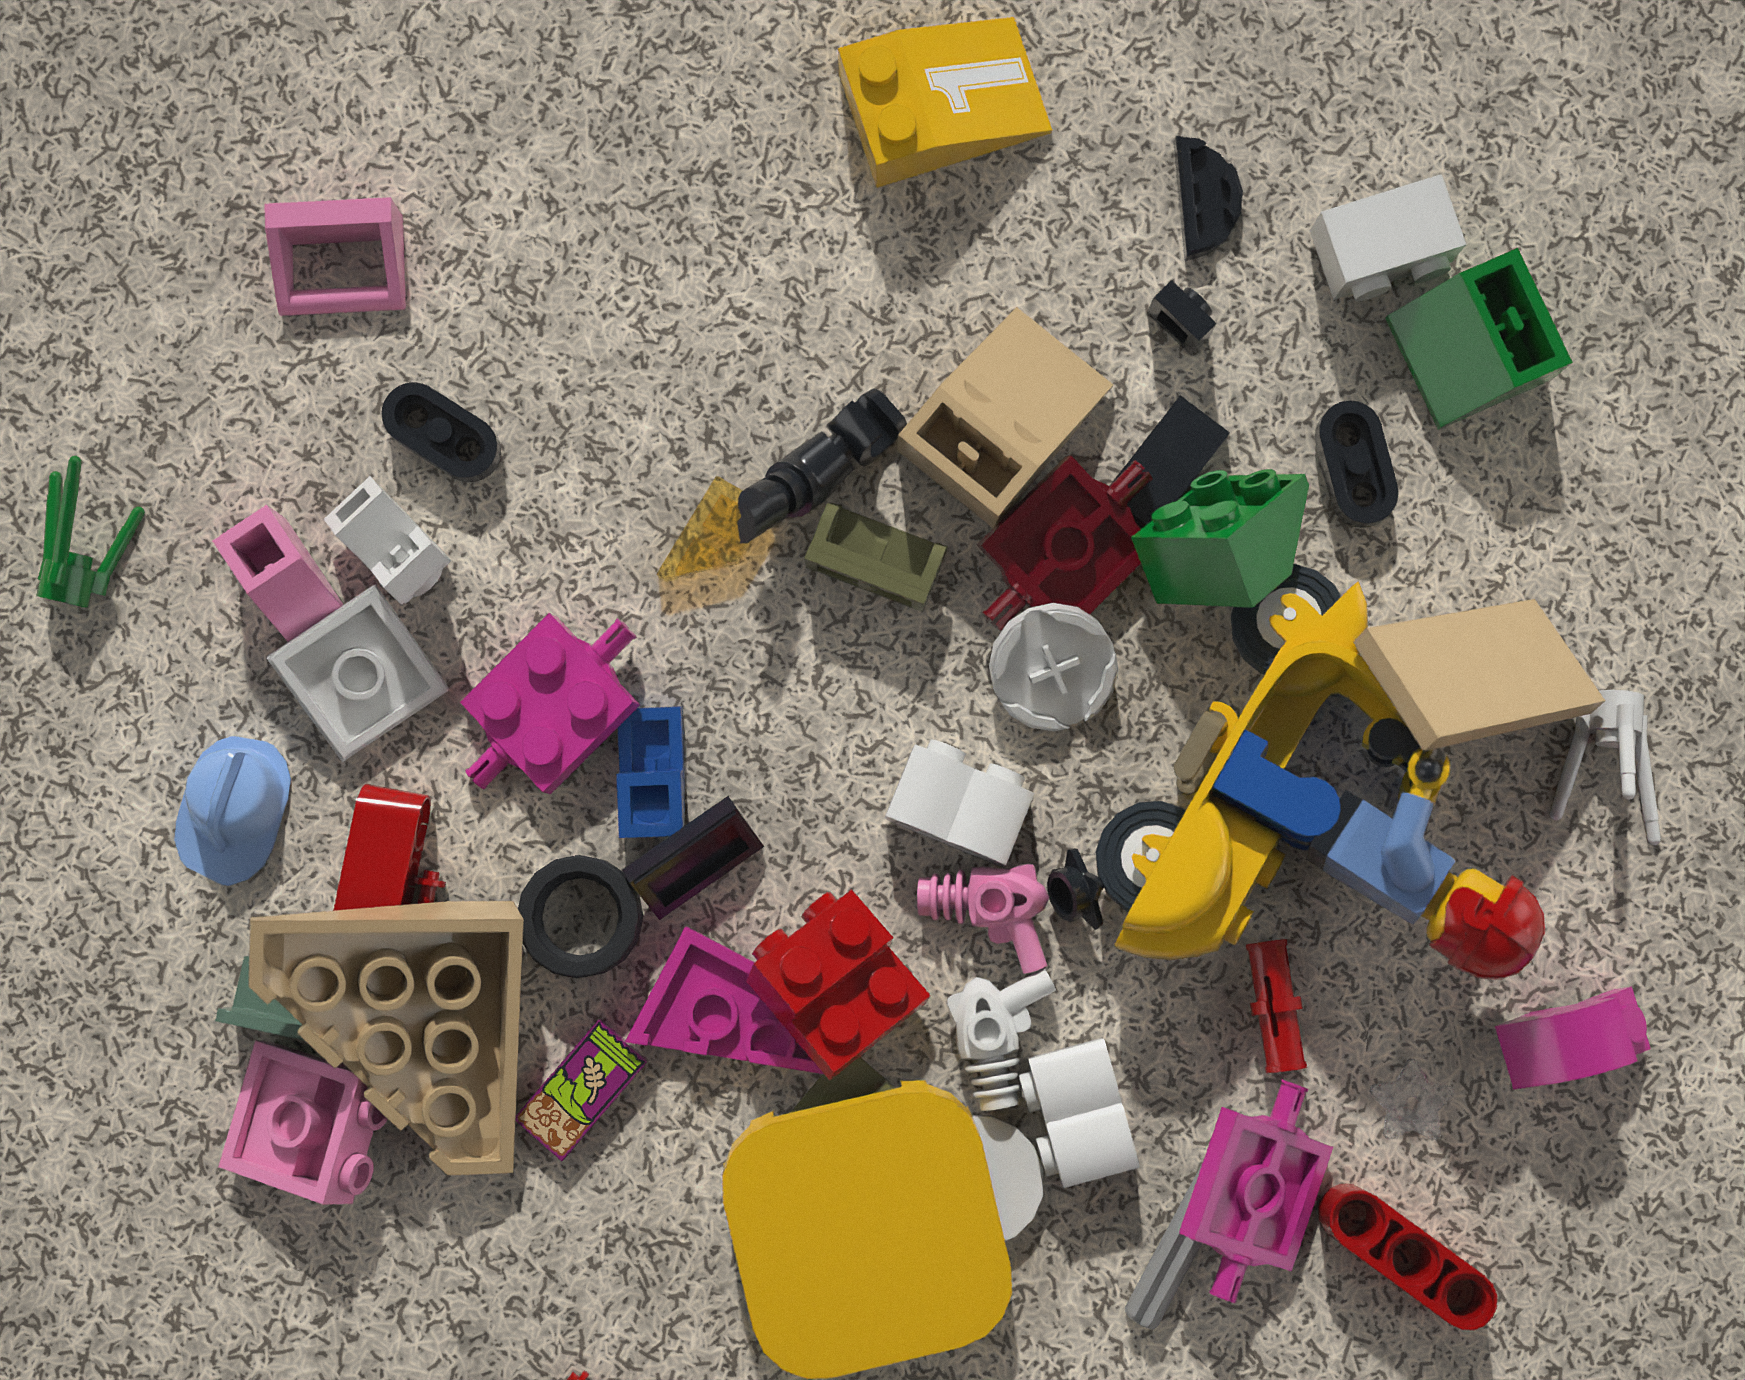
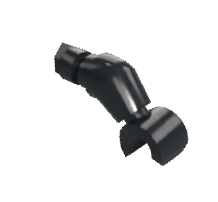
[737,388,907,544]

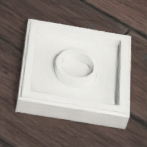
[266,584,449,762]

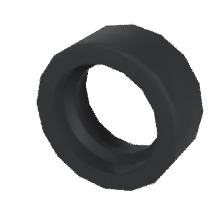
[518,855,644,979]

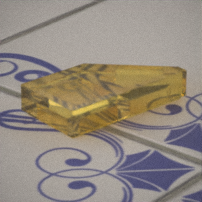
[656,475,754,582]

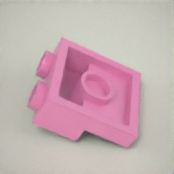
[218,1040,388,1204]

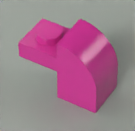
[1495,986,1651,1090]

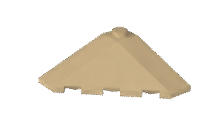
[249,901,523,1176]

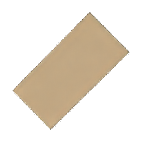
[1353,599,1605,751]

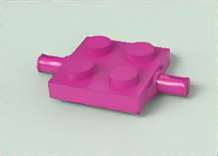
[460,613,640,794]
[1179,1079,1333,1303]

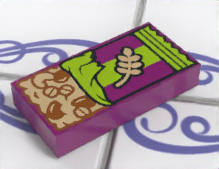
[515,1019,649,1161]

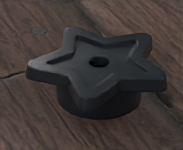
[1047,848,1104,930]

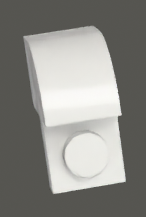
[324,476,451,605]

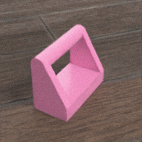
[264,197,406,316]

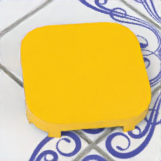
[722,1080,1012,1379]

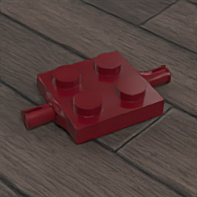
[977,455,1153,632]

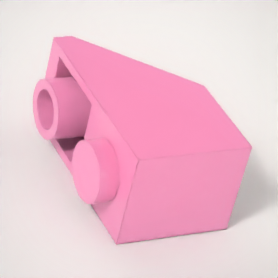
[212,505,344,642]

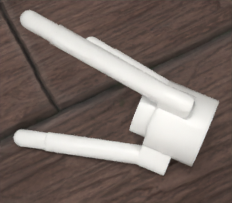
[1550,690,1661,845]

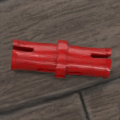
[1245,939,1307,1073]

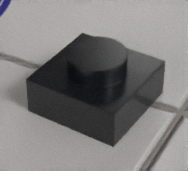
[1147,280,1217,356]

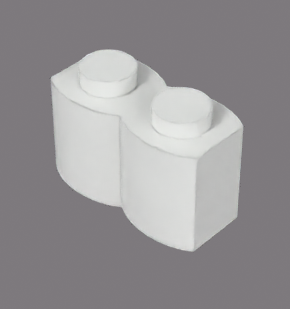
[884,739,1034,867]
[1019,1038,1140,1188]

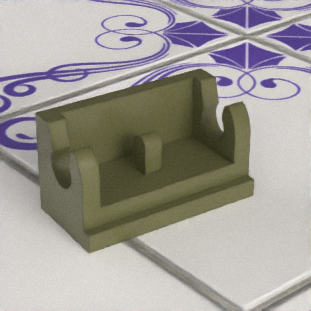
[804,502,948,612]

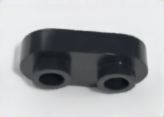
[382,382,501,482]
[1315,401,1399,528]

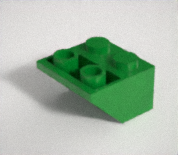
[1385,248,1573,430]
[1131,469,1309,608]

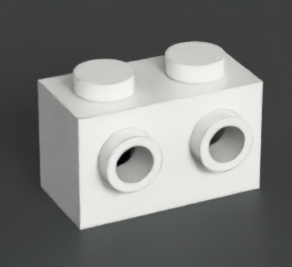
[1310,174,1466,301]

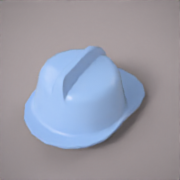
[174,736,291,886]

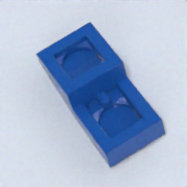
[616,706,685,838]

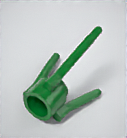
[36,456,145,608]

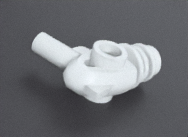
[947,968,1056,1111]

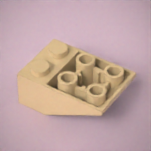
[897,307,1113,528]

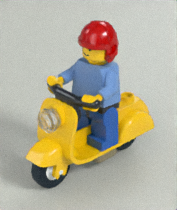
[1096,564,1545,980]

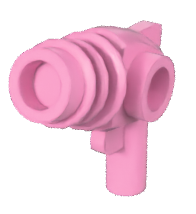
[917,864,1049,973]

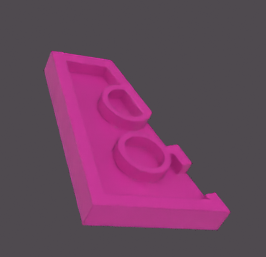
[625,926,824,1074]

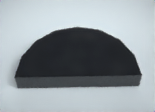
[1173,136,1243,261]

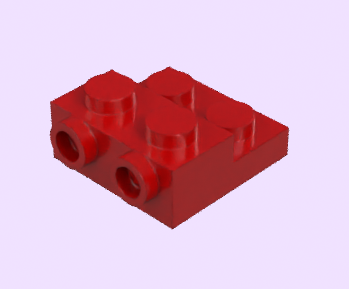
[746,889,931,1080]

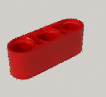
[333,784,431,911]
[1318,1184,1497,1330]

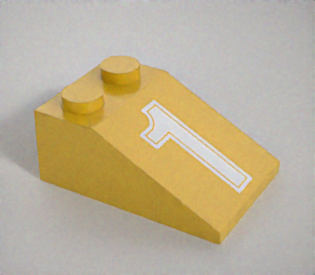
[838,17,1053,188]

